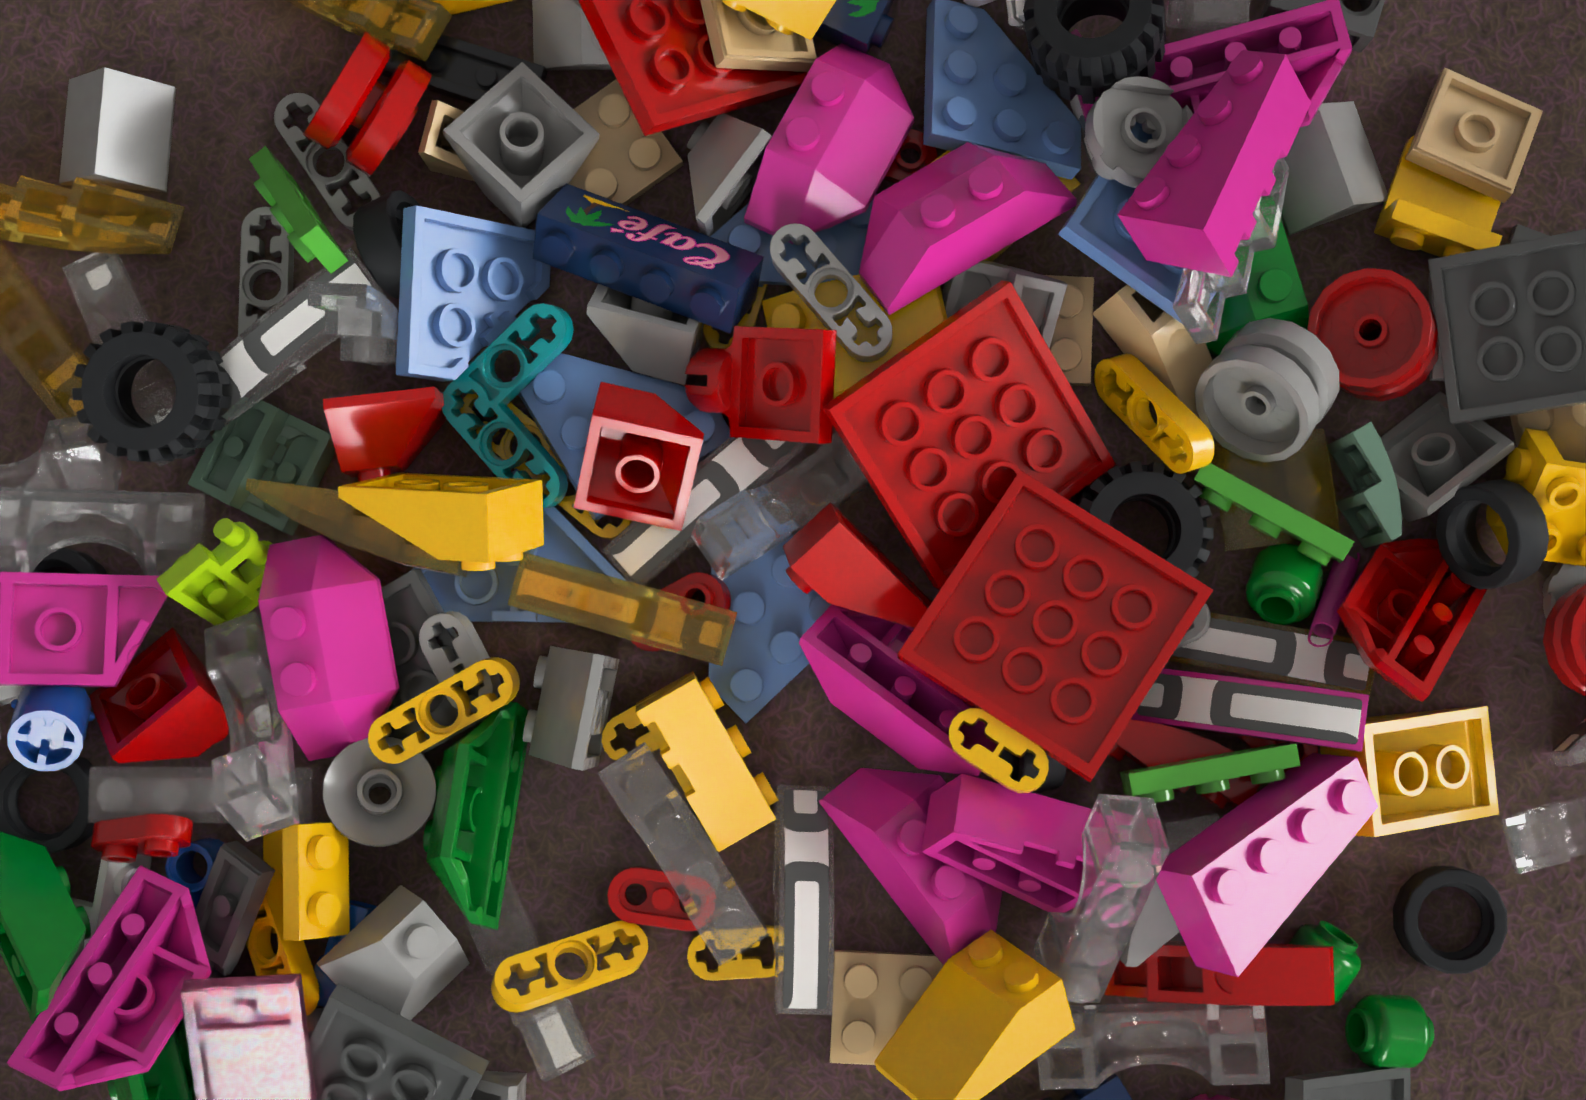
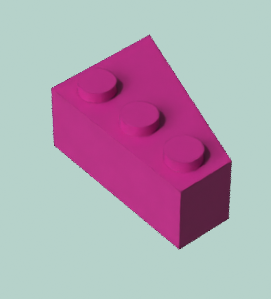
[922,774,1132,916]

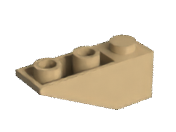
[1092,285,1213,420]

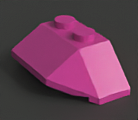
[1151,0,1352,127]
[744,43,914,244]
[859,142,1077,315]
[258,535,400,761]
[799,604,998,777]
[818,768,1003,966]
[7,865,212,1091]

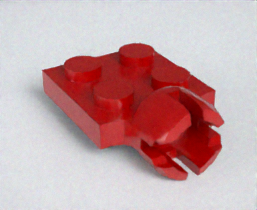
[684,326,837,444]

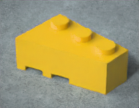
[636,671,779,852]

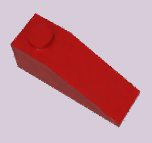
[783,502,932,628]

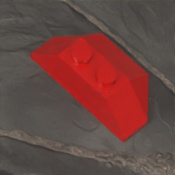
[1337,538,1488,702]

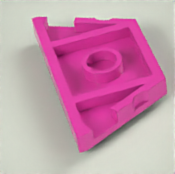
[0,572,168,687]

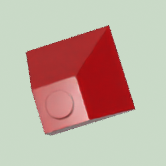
[573,382,704,531]
[323,386,447,482]
[89,627,241,763]

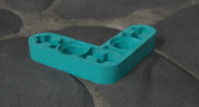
[442,303,574,509]

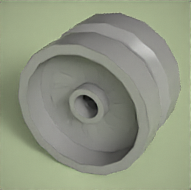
[1195,318,1340,463]

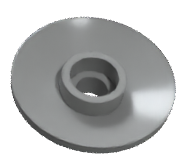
[323,736,436,847]

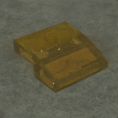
[1212,428,1341,552]

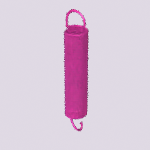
[1308,553,1360,647]

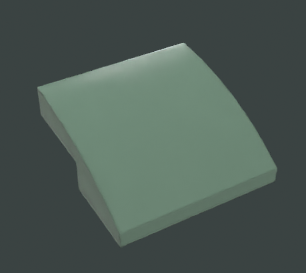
[188,393,335,536]
[1326,422,1402,549]

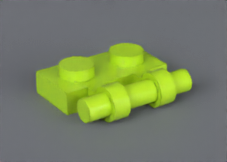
[156,518,272,633]

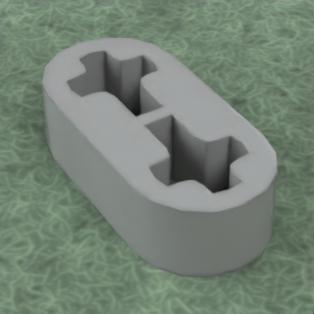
[419,611,501,713]

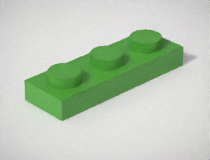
[249,146,349,274]
[1194,463,1355,566]
[1120,742,1301,804]

